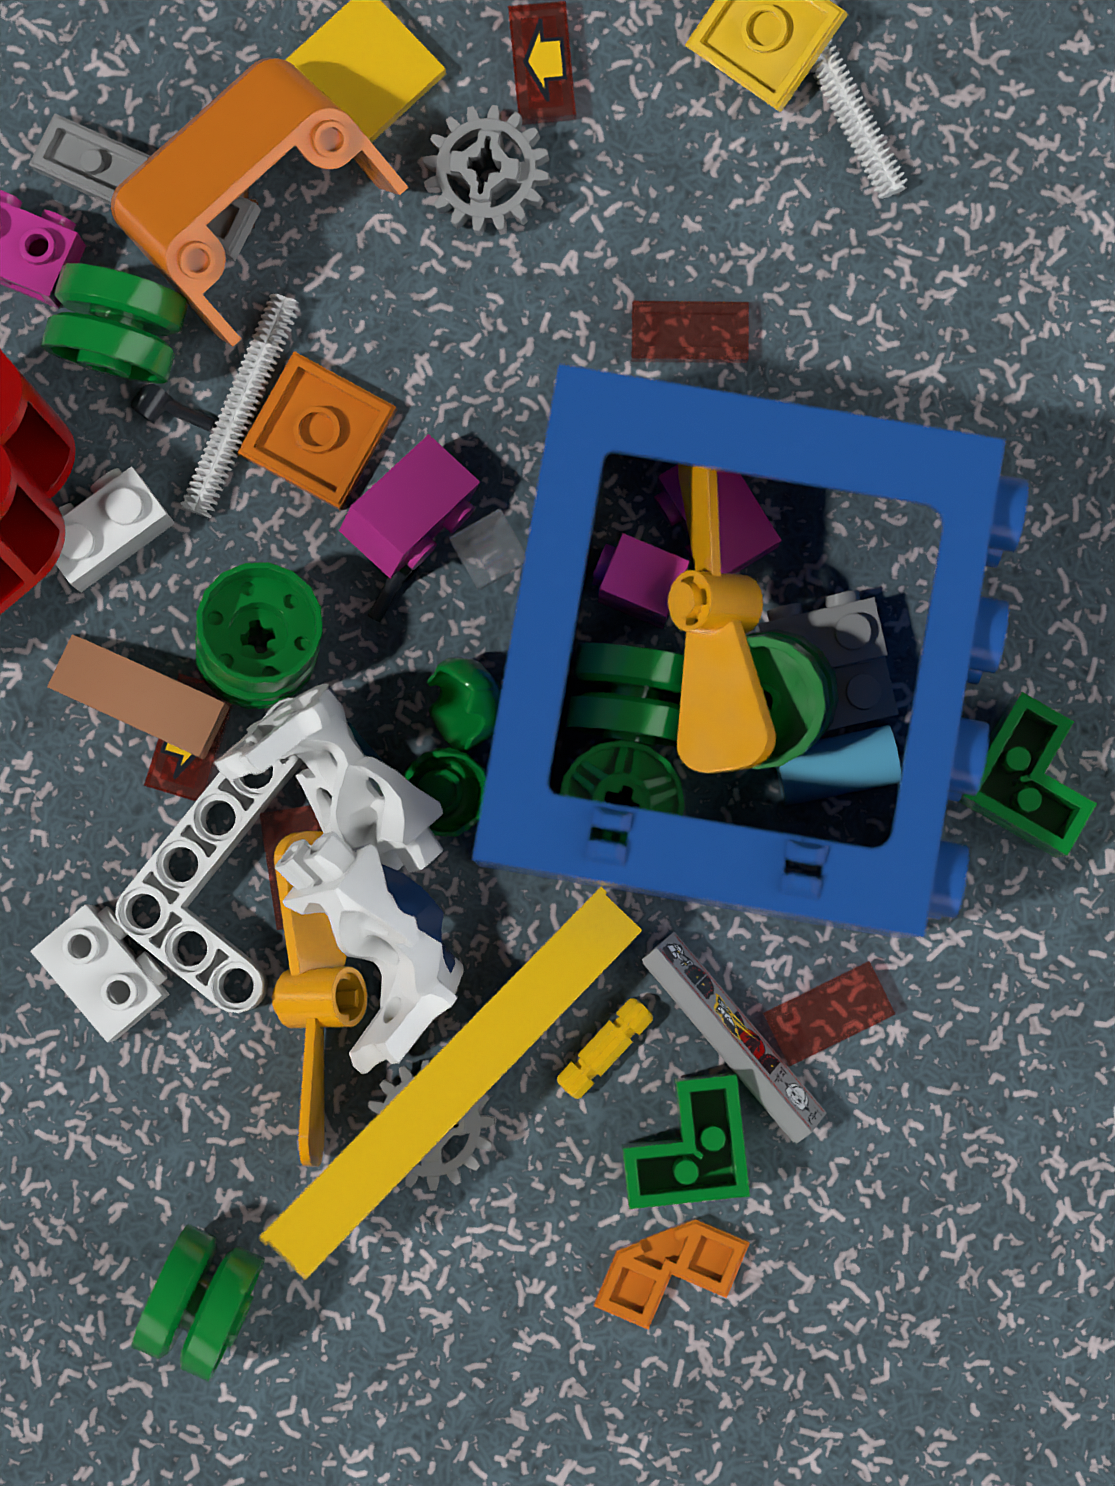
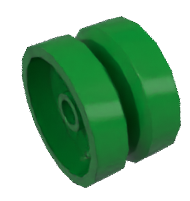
[40,263,189,384]
[746,629,839,769]
[566,643,684,747]
[131,1224,265,1382]

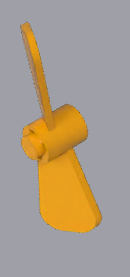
[668,464,776,773]
[272,831,367,1167]

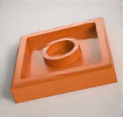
[237,351,397,511]

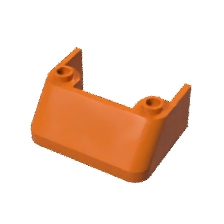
[111,58,409,347]

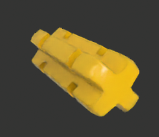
[557,998,653,1099]

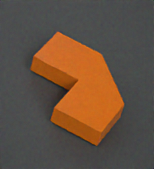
[593,1218,750,1330]

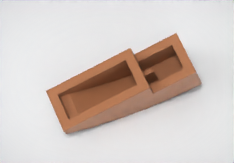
[47,634,230,760]

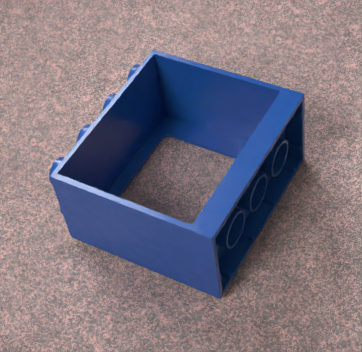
[473,364,1029,938]

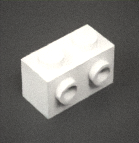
[56,466,175,592]
[30,904,170,1042]

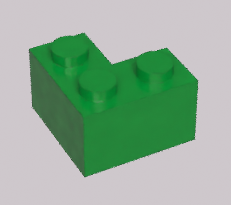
[959,692,1097,858]
[621,1072,750,1209]

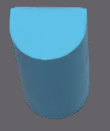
[776,725,901,807]

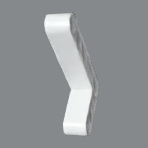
[115,698,304,1013]

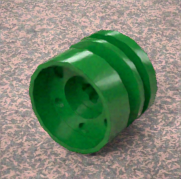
[195,562,323,709]
[559,740,685,847]

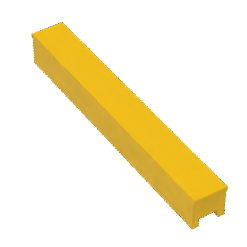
[259,887,642,1280]

